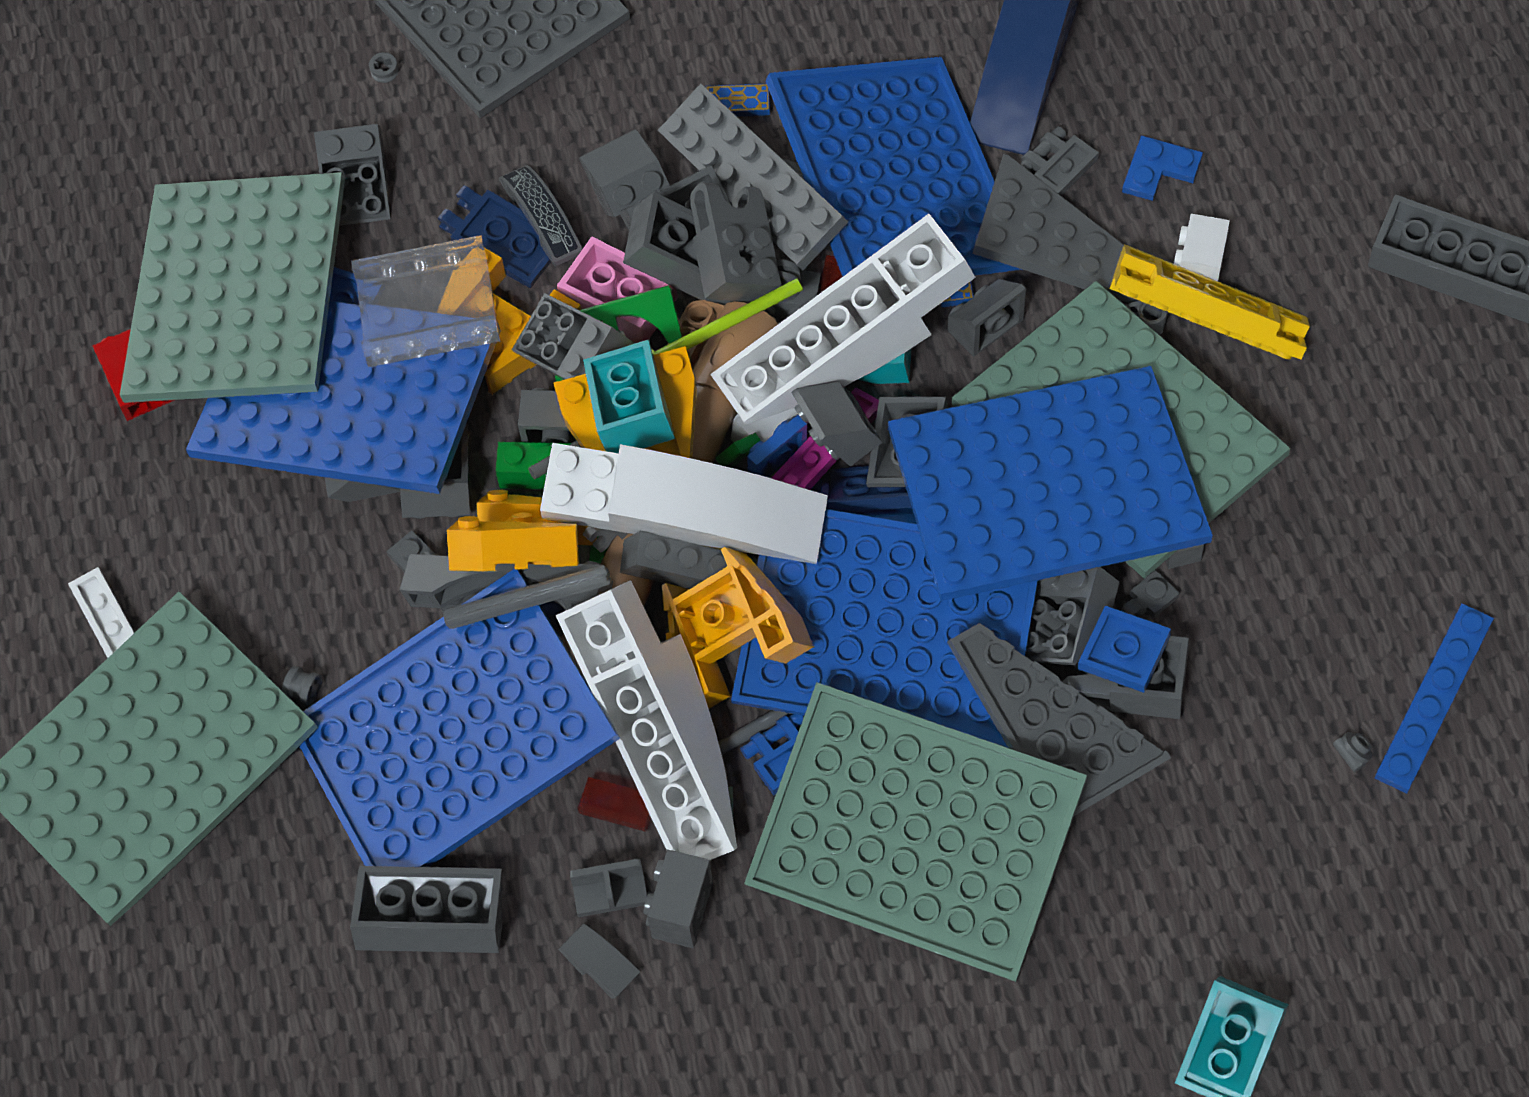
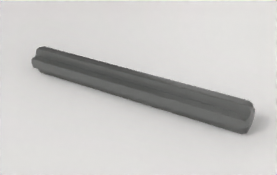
[443,565,611,629]

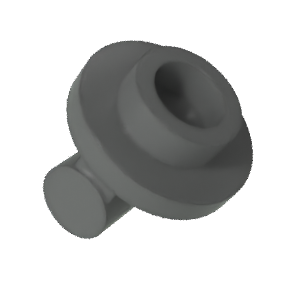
[1333,732,1372,773]

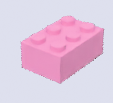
[557,237,678,343]

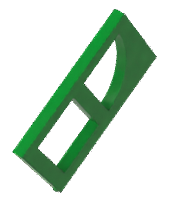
[555,285,683,382]

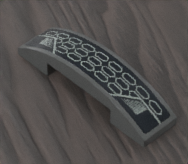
[499,165,582,267]

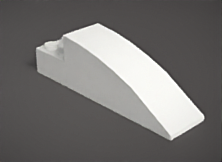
[710,214,976,425]
[540,443,828,564]
[556,580,737,860]

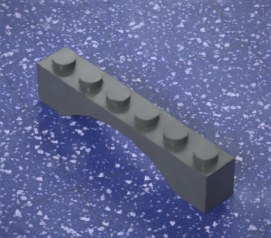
[400,552,613,610]

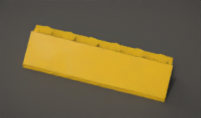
[1109,244,1310,360]

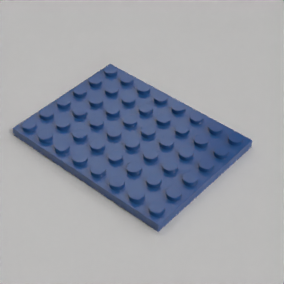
[766,57,1023,276]
[186,301,501,494]
[888,366,1213,601]
[731,509,1038,748]
[300,569,620,867]

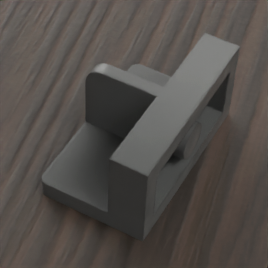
[570,859,647,917]

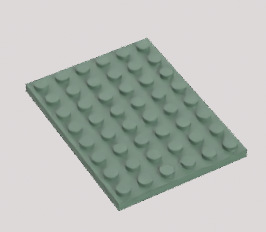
[120,172,345,403]
[952,281,1290,579]
[0,592,318,926]
[744,682,1087,982]

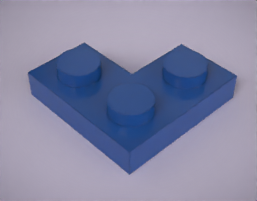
[1122,136,1203,201]

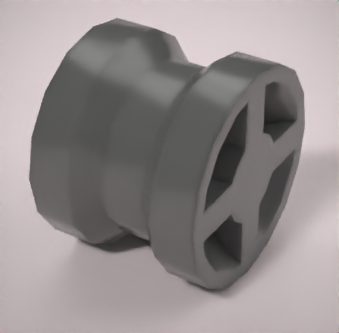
[281,665,322,707]

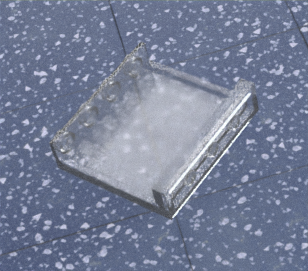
[351,235,500,367]

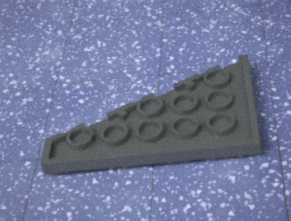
[972,154,1139,303]
[947,623,1171,816]

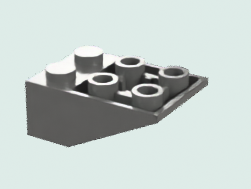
[314,124,391,226]
[512,293,634,380]
[1025,567,1119,665]

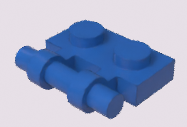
[740,714,804,796]

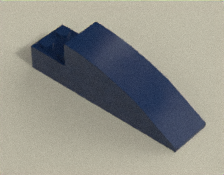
[970,0,1080,155]

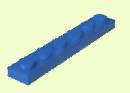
[1375,604,1494,794]

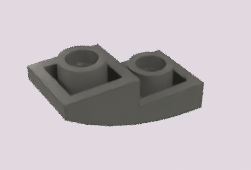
[558,924,640,999]

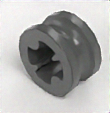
[369,52,399,83]

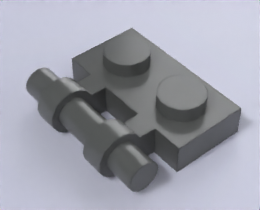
[1020,126,1099,196]

